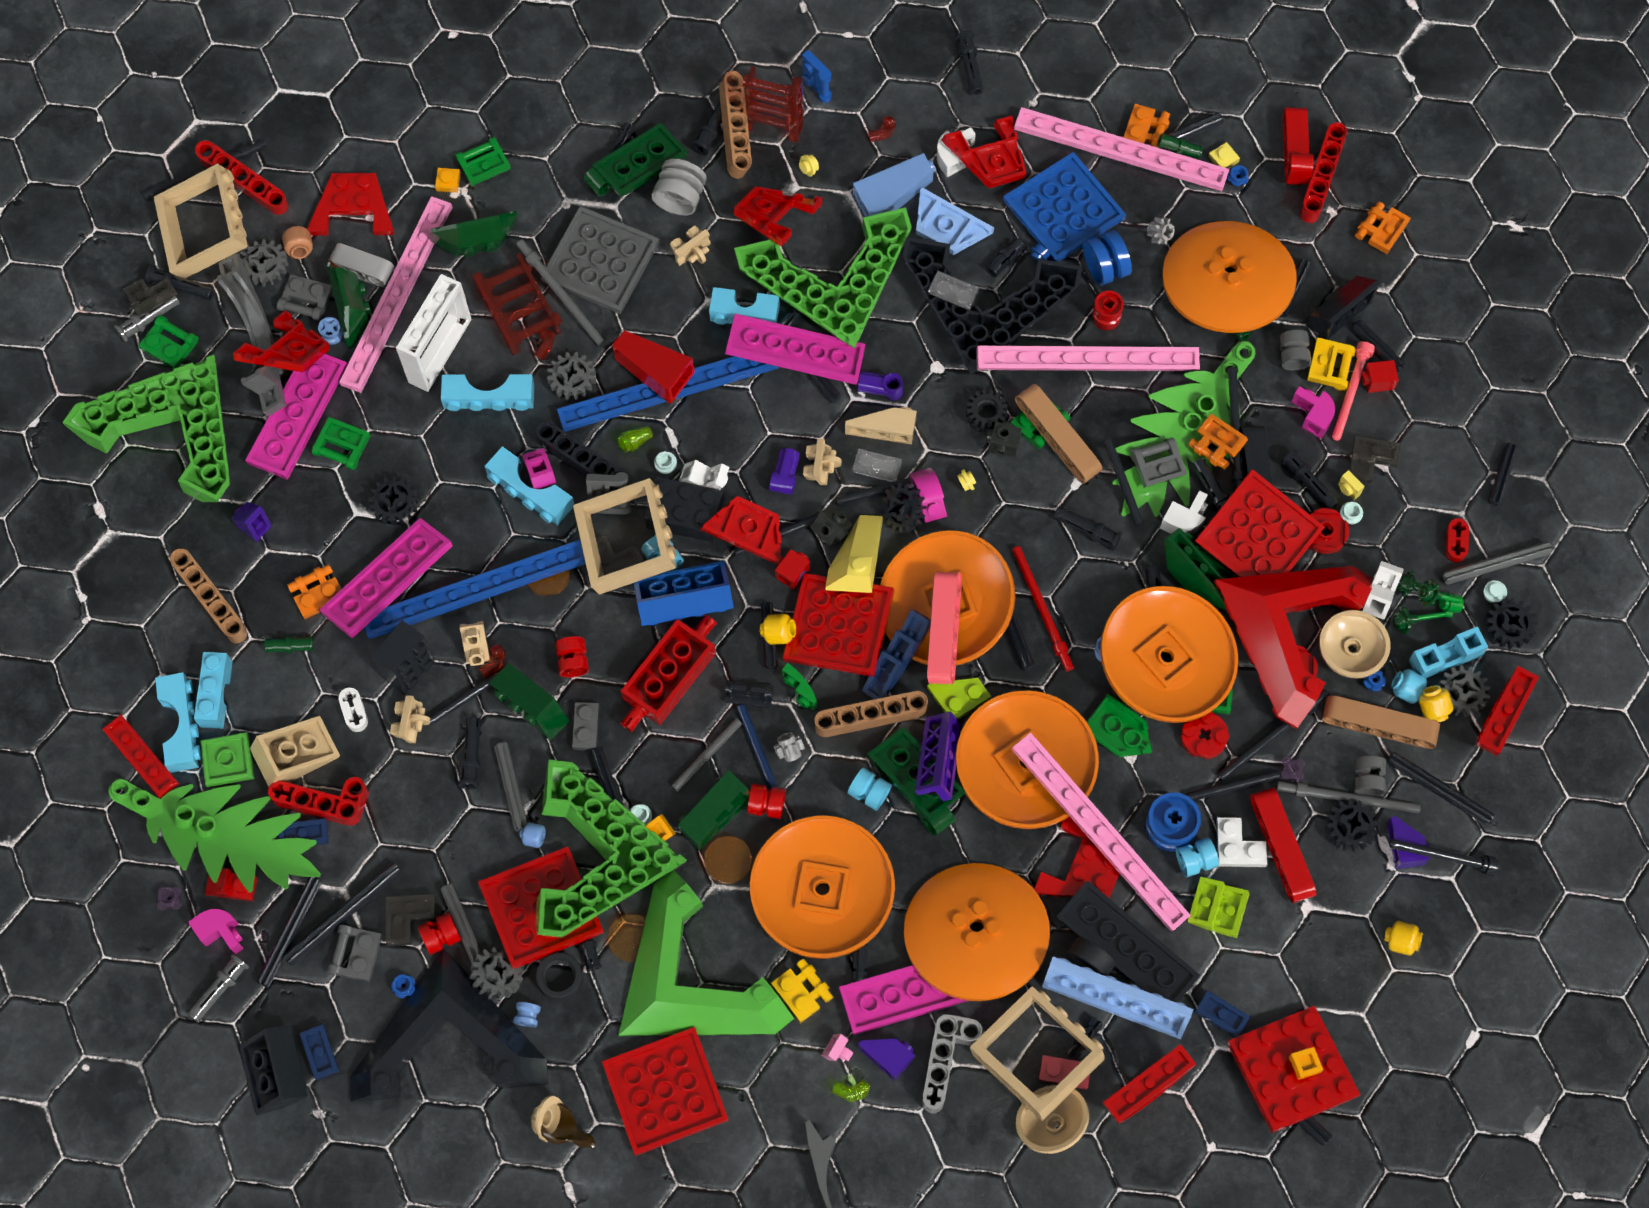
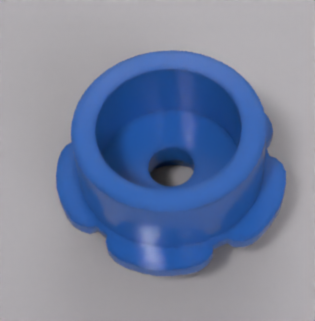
[1227,165,1249,186]
[1030,243,1050,262]
[1363,670,1386,691]
[391,974,415,998]

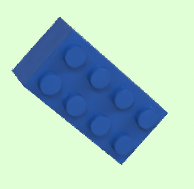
[634,561,734,626]

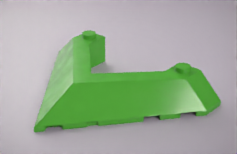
[734,207,912,349]
[63,355,230,502]
[535,760,687,937]
[618,870,794,1036]

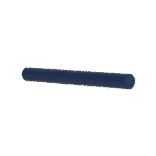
[736,705,778,790]

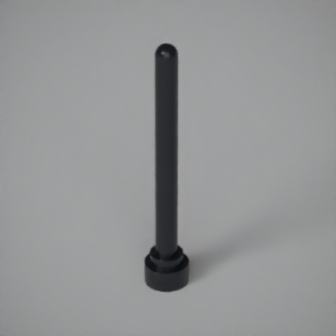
[1389,839,1499,876]

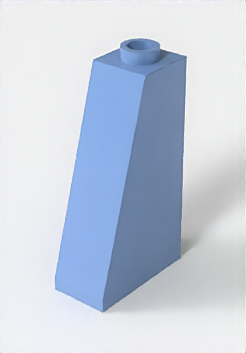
[853,153,935,217]

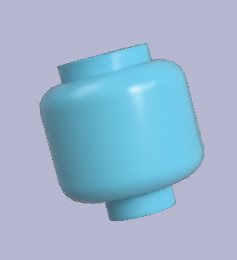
[1391,669,1427,704]

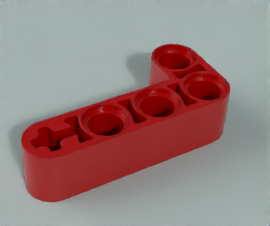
[1283,107,1314,185]
[268,777,369,826]

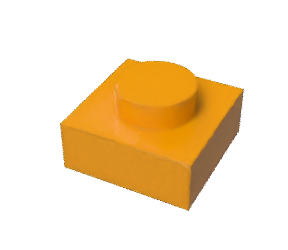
[435,168,461,193]
[645,814,676,841]
[1289,1047,1323,1080]

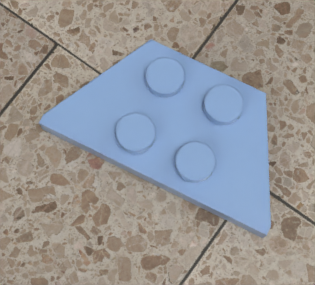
[916,188,994,255]

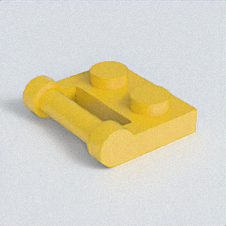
[1307,337,1356,391]

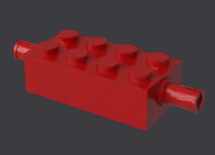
[620,615,717,732]

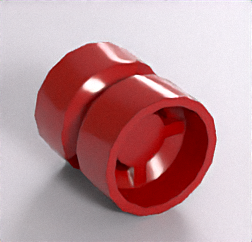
[1092,291,1124,330]
[555,636,589,678]
[748,783,786,819]
[418,912,462,955]

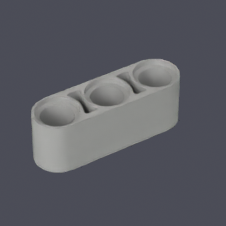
[328,243,395,287]

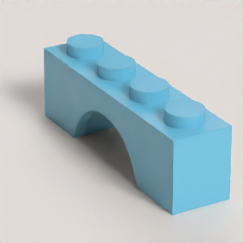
[441,374,535,411]
[485,446,575,526]
[155,673,201,773]

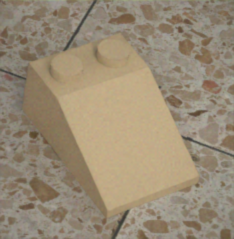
[250,716,340,787]

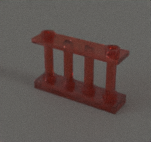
[743,66,804,143]
[472,253,562,356]

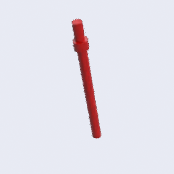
[1012,546,1074,672]

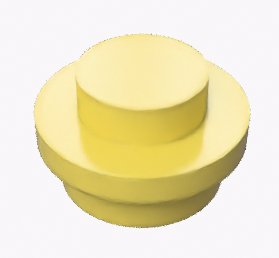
[799,155,819,176]
[957,469,976,491]

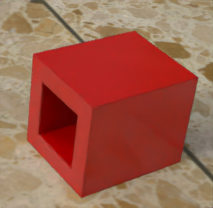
[1361,360,1399,393]
[775,549,810,590]

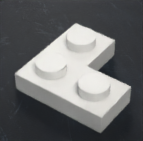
[1216,817,1267,867]

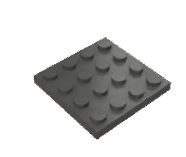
[541,206,659,314]

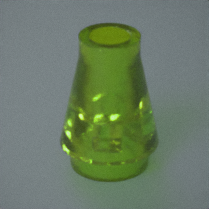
[618,425,653,453]

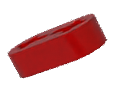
[1445,518,1469,563]

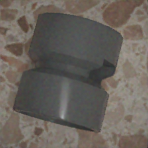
[1279,330,1311,371]
[1355,756,1386,797]

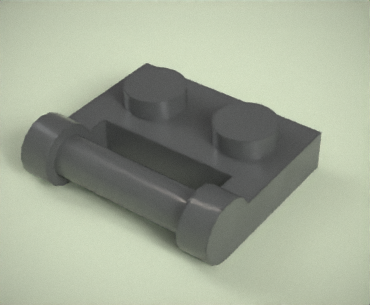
[277,274,333,321]
[1130,437,1187,488]
[586,472,632,514]
[327,925,383,982]

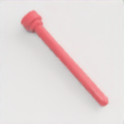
[1332,341,1375,441]

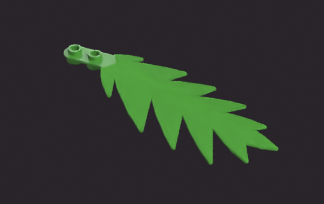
[1112,341,1255,517]
[108,779,321,893]

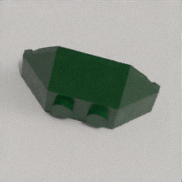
[429,211,517,257]
[326,260,371,348]
[1165,528,1233,609]

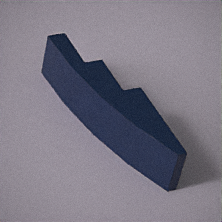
[862,610,931,699]

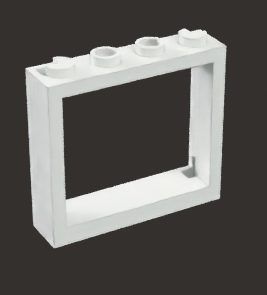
[396,274,472,392]

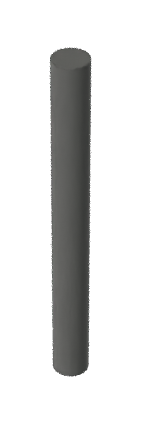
[671,718,742,792]

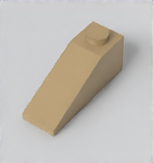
[845,407,917,445]

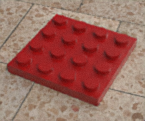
[1194,469,1325,577]
[783,573,895,677]
[478,846,604,969]
[1227,1006,1361,1133]
[602,1027,729,1156]

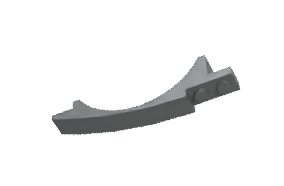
[217,253,287,416]
[805,1120,835,1208]

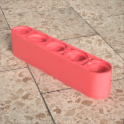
[927,572,962,684]

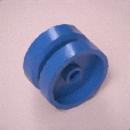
[1082,230,1132,287]
[1145,793,1201,852]

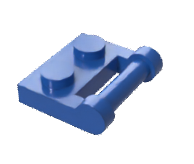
[802,49,832,103]

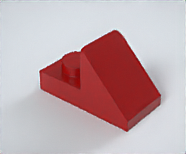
[205,868,258,901]

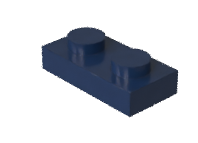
[279,818,329,846]
[1194,990,1250,1038]
[300,1024,340,1080]

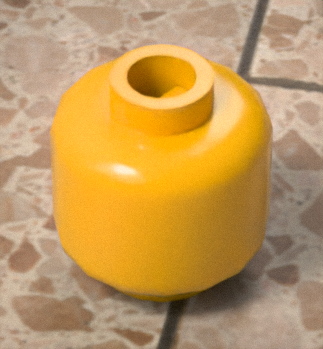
[760,614,796,645]
[1419,685,1453,722]
[1384,921,1422,956]

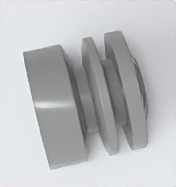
[652,159,707,216]

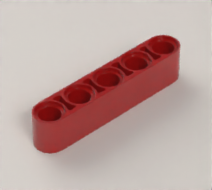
[1300,122,1347,223]
[195,140,289,215]
[1250,787,1316,903]

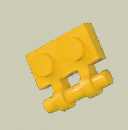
[771,959,833,1023]

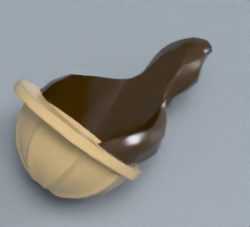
[531,1095,596,1149]

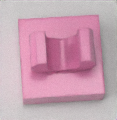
[821,1034,853,1061]

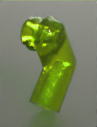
[832,1081,870,1102]

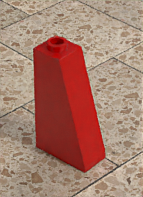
[612,330,695,404]

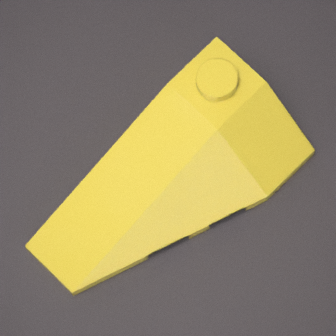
[825,515,883,593]

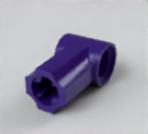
[858,372,903,401]
[769,448,800,495]

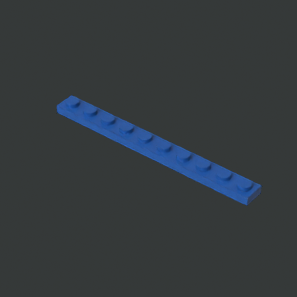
[557,356,779,432]
[365,539,586,639]

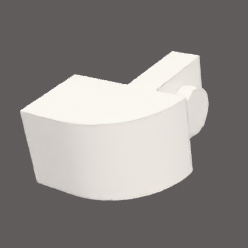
[937,127,975,177]
[679,460,729,490]
[1160,491,1208,535]
[1362,561,1403,619]

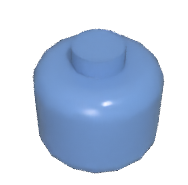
[520,823,546,848]

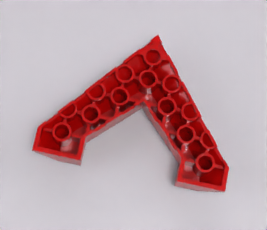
[1214,566,1372,729]

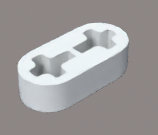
[339,688,368,732]

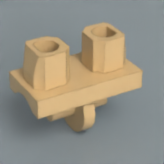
[670,226,711,266]
[803,439,842,485]
[460,621,490,666]
[390,696,430,743]

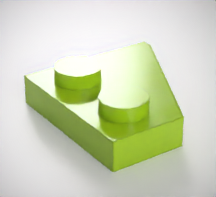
[927,678,991,720]

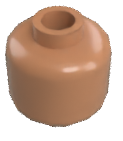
[282,226,313,259]

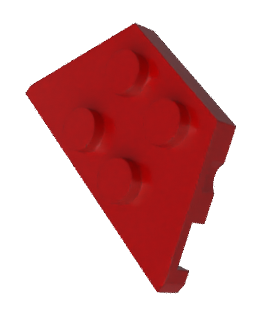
[700,496,783,565]

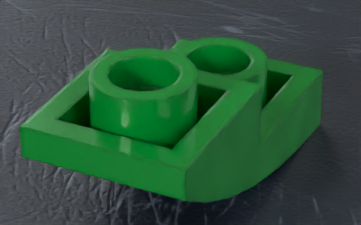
[782,663,817,710]

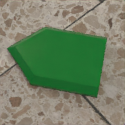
[1086,694,1152,757]

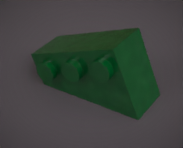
[489,663,570,741]
[678,770,750,851]

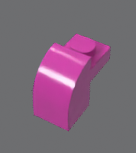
[1291,386,1335,439]
[522,448,556,489]
[909,467,947,523]
[188,909,244,954]

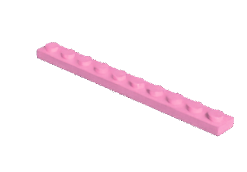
[1014,107,1229,191]
[340,196,452,393]
[976,346,1200,371]
[1011,733,1191,932]

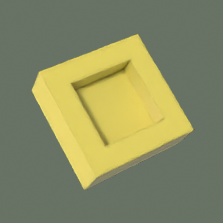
[1208,142,1240,169]
[1338,470,1365,500]

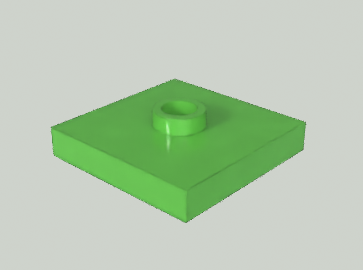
[201,732,254,787]

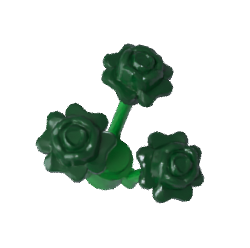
[1393,570,1464,634]

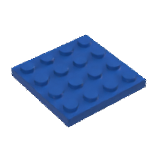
[1003,152,1126,262]

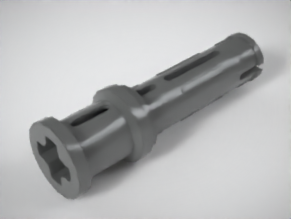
[114,292,180,343]
[187,954,250,1023]

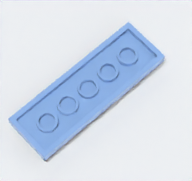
[1042,957,1193,1040]

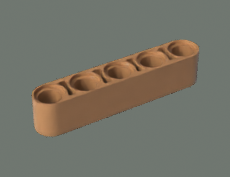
[719,71,752,179]
[1015,384,1103,484]
[170,549,247,644]
[814,691,928,737]
[1322,696,1440,749]

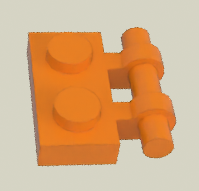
[1123,104,1170,148]
[1355,202,1411,254]
[1189,413,1248,469]
[287,564,341,619]

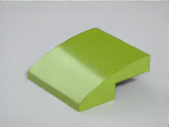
[1188,877,1250,938]

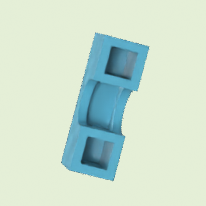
[709,287,780,325]
[1409,627,1488,678]
[194,652,233,729]

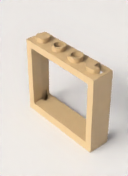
[154,164,248,278]
[573,478,677,595]
[970,986,1105,1121]

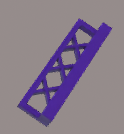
[915,711,962,801]

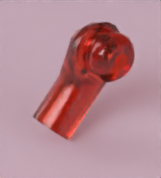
[868,116,896,142]
[534,329,556,361]
[479,645,506,678]

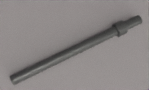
[516,239,605,346]
[1277,781,1421,814]

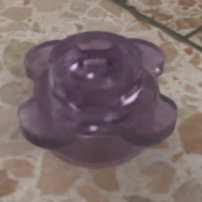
[1281,757,1306,782]
[157,886,182,911]

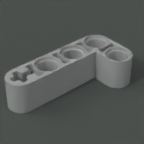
[922,1015,982,1113]

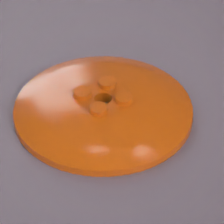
[1162,221,1297,333]
[880,531,1015,665]
[1100,586,1238,723]
[956,691,1099,829]
[750,816,895,958]
[904,863,1050,1001]

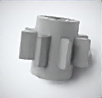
[1147,217,1174,244]
[774,732,805,762]

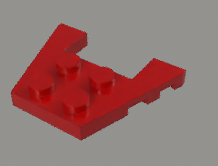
[941,116,1027,189]
[307,173,394,236]
[734,186,823,246]
[233,310,329,372]
[1034,817,1120,898]

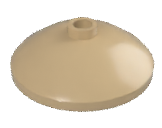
[1319,610,1390,678]
[1016,1085,1089,1154]

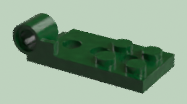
[583,123,688,197]
[867,727,966,836]

